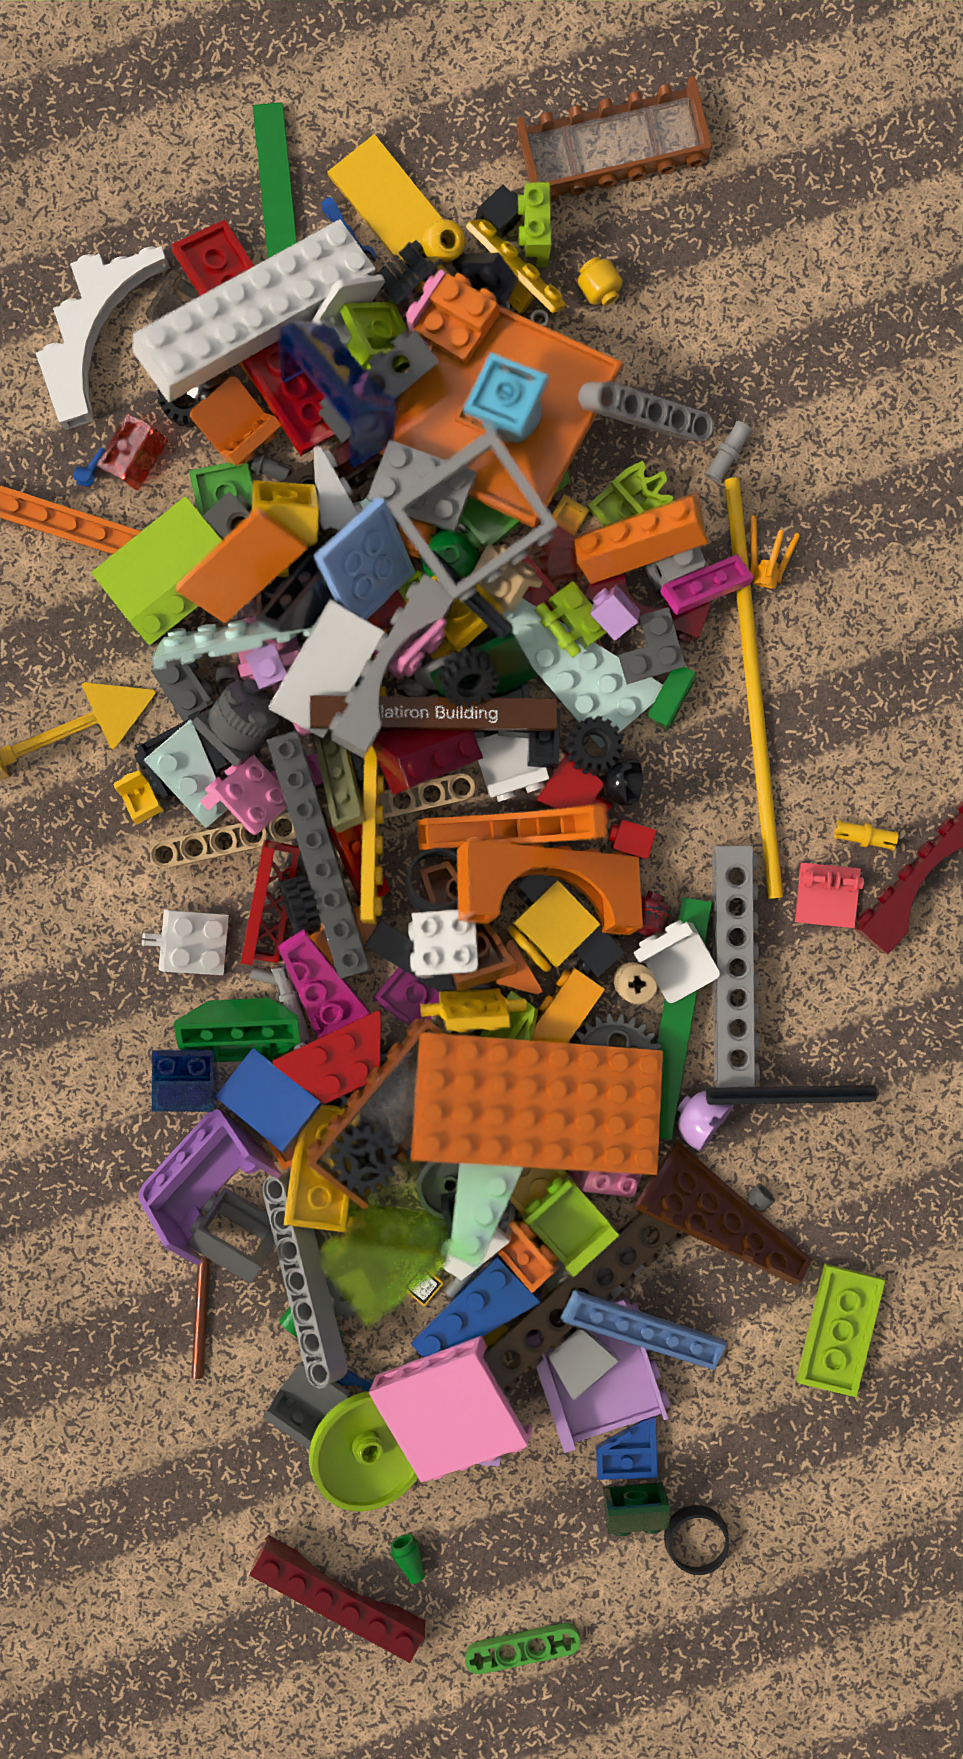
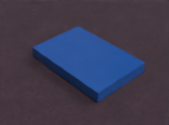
[215,1048,323,1153]

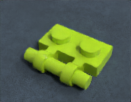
[534,581,607,658]

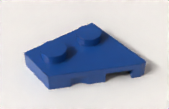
[596,1416,658,1480]

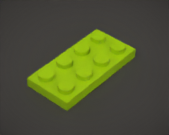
[796,1263,886,1398]

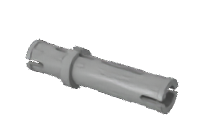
[271,963,311,1050]

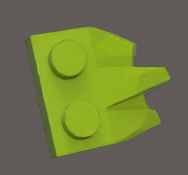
[587,461,673,526]

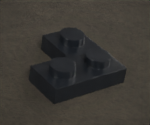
[498,708,561,769]

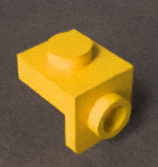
[113,770,163,825]

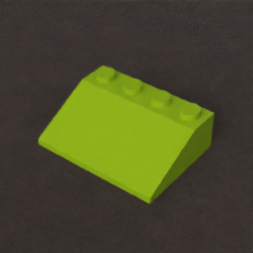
[91,496,222,646]

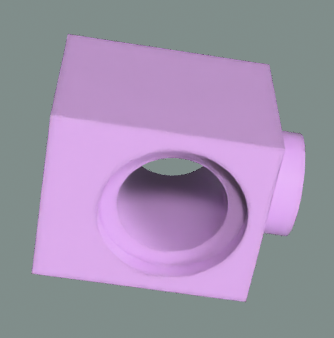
[590,585,640,640]

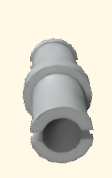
[704,421,753,484]

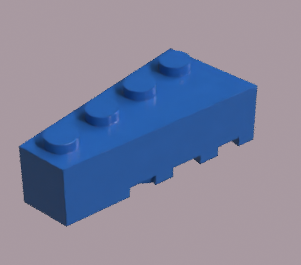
[411,1254,542,1357]

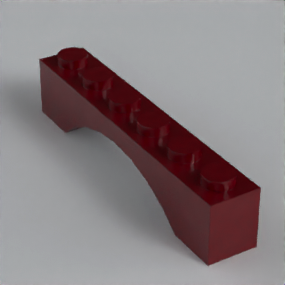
[854,800,963,955]
[249,1535,426,1663]

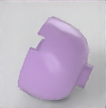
[677,1091,734,1152]

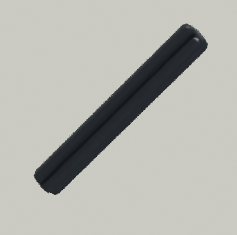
[423,550,514,639]

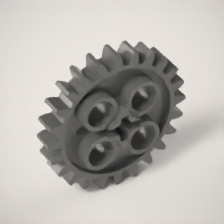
[569,1013,664,1072]

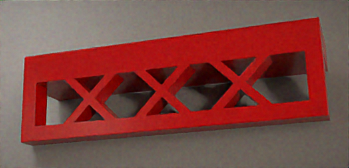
[241,840,300,966]

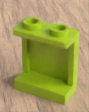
[522,1175,619,1277]

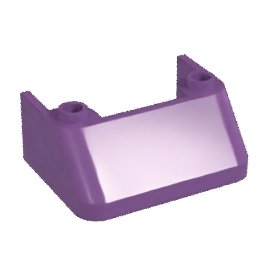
[139,1109,282,1266]

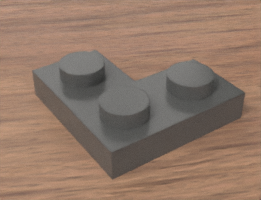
[618,607,686,684]

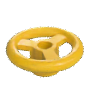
[507,925,551,972]

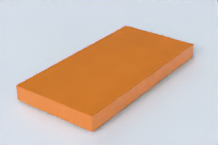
[176,507,307,623]

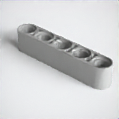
[579,382,714,441]

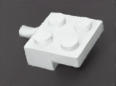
[142,909,229,975]

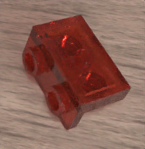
[96,414,168,491]

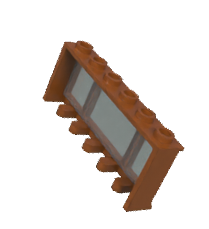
[516,76,712,202]
[306,1016,449,1210]

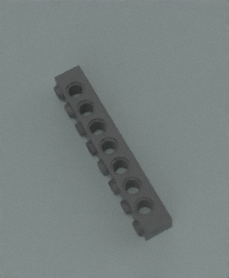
[267,731,371,979]

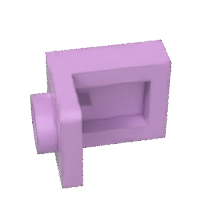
[245,642,287,690]

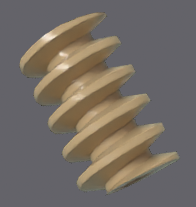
[613,962,657,1004]

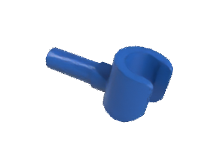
[73,447,107,487]

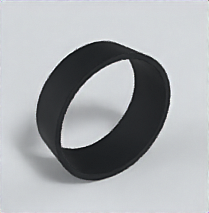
[405,848,458,913]
[664,1505,729,1575]

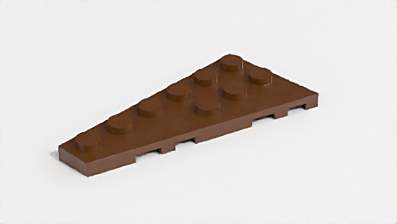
[634,1141,812,1285]

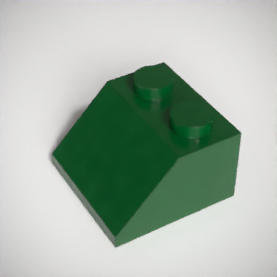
[603,1482,670,1536]

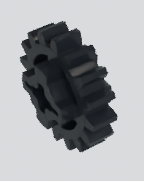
[331,1124,399,1194]

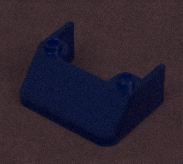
[279,321,397,468]

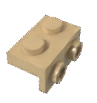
[471,544,543,612]

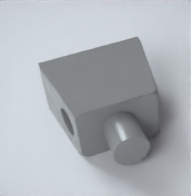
[643,547,707,593]
[548,1320,621,1400]

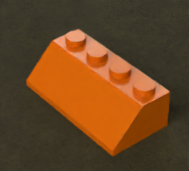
[574,492,708,584]

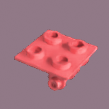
[795,863,864,928]

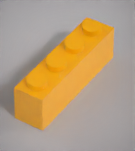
[533,967,605,1043]

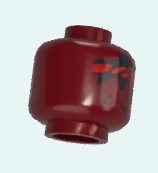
[636,891,671,936]

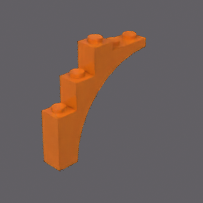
[417,805,608,850]

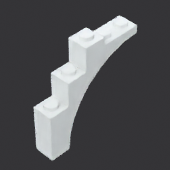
[36,246,170,430]

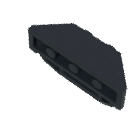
[255,527,340,633]

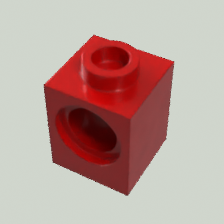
[607,819,657,860]

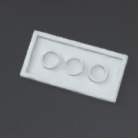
[268,600,385,738]

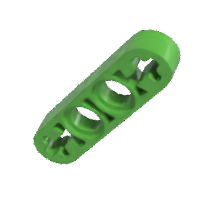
[465,1623,580,1674]

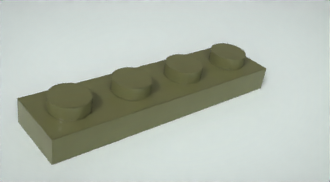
[313,729,366,833]

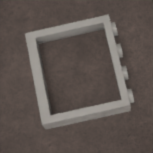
[387,429,558,602]

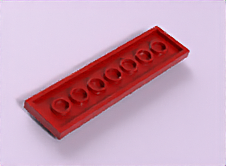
[172,220,337,456]

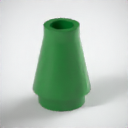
[391,1534,426,1584]

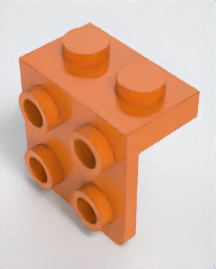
[190,376,281,466]
[497,1220,560,1293]

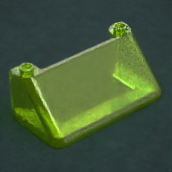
[319,1202,450,1326]

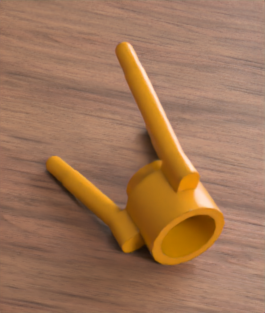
[750,515,800,589]

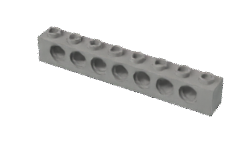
[712,846,760,1087]

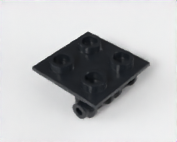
[375,240,442,304]

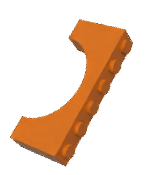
[457,837,643,935]

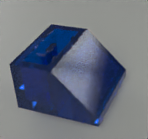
[152,1050,219,1112]

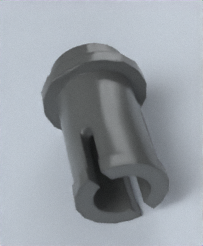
[251,452,292,481]

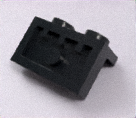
[452,253,519,304]

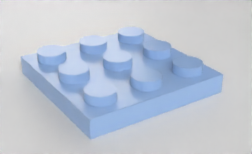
[314,498,415,620]

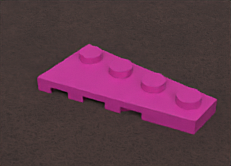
[278,929,371,1038]

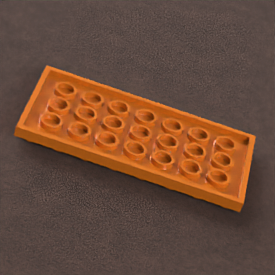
[411,1033,663,1175]

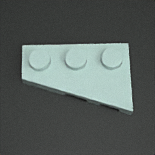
[144,719,228,828]

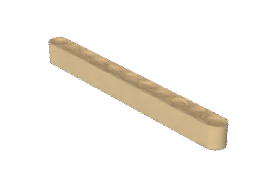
[150,773,475,868]

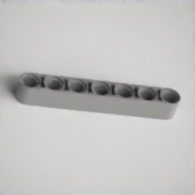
[262,1172,347,1388]

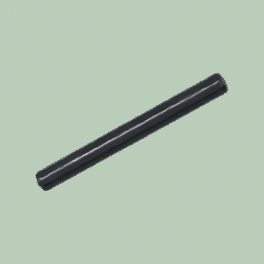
[706,1085,877,1105]

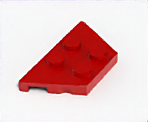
[272,1009,381,1104]

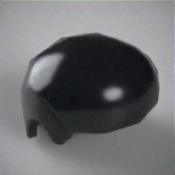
[605,759,643,805]

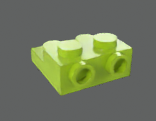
[518,182,551,268]
[340,302,410,373]

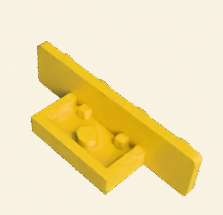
[466,219,567,313]

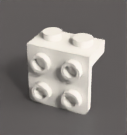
[311,275,385,353]
[477,733,549,802]
[409,910,478,978]
[634,920,720,1003]

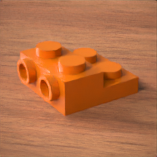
[413,273,500,365]

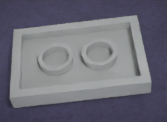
[367,440,477,533]

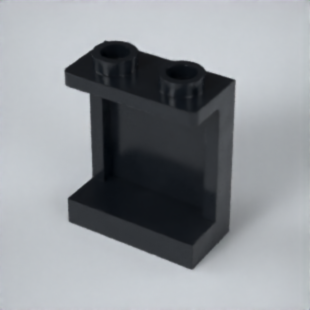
[134,710,231,800]

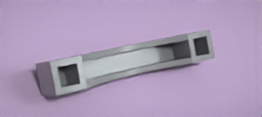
[329,574,454,758]

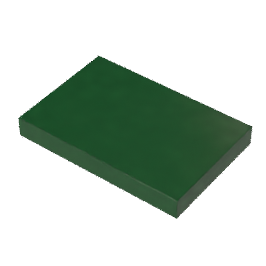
[429,632,537,698]

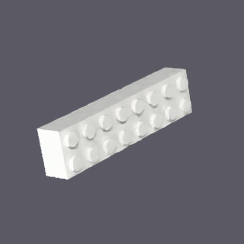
[133,219,375,402]

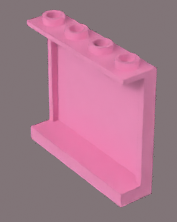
[368,1336,533,1483]

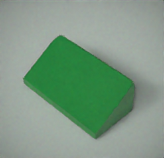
[648,667,696,730]

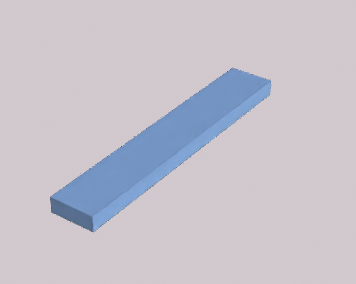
[561,1290,727,1370]

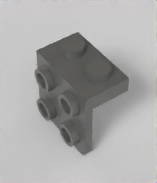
[263,1361,351,1450]

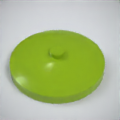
[309,1391,418,1512]

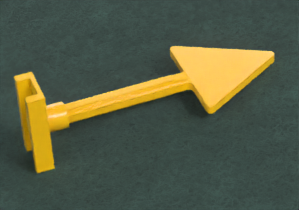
[0,682,156,780]

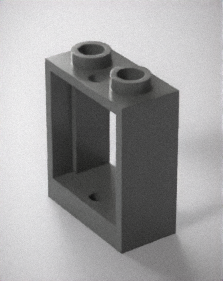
[188,1187,275,1284]

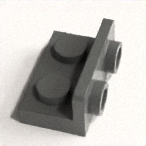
[151,659,215,722]

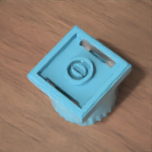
[464,352,549,443]

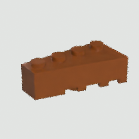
[420,861,517,992]

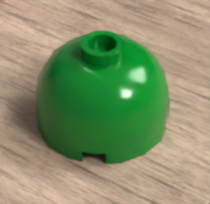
[421,530,480,579]

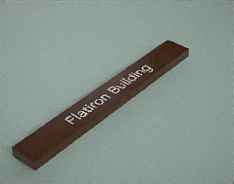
[310,696,557,731]

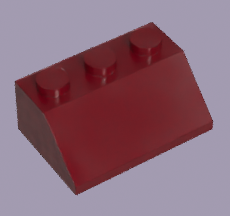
[372,729,484,795]

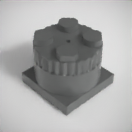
[192,678,280,767]

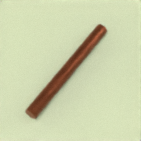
[191,1256,210,1379]

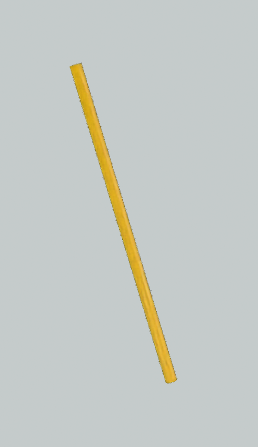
[724,477,783,899]

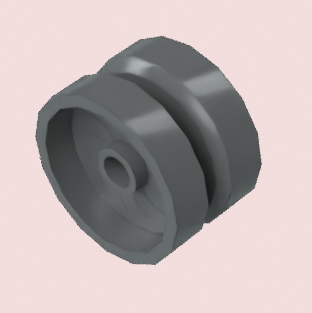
[417,1161,460,1219]

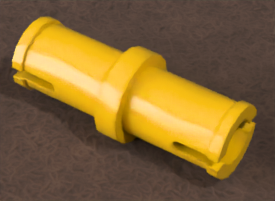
[834,820,898,851]

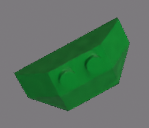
[174,998,301,1063]

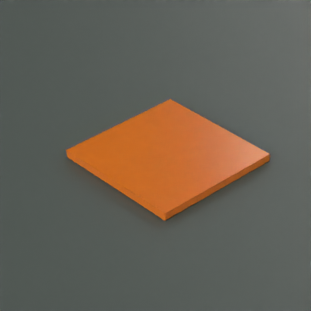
[372,305,623,528]

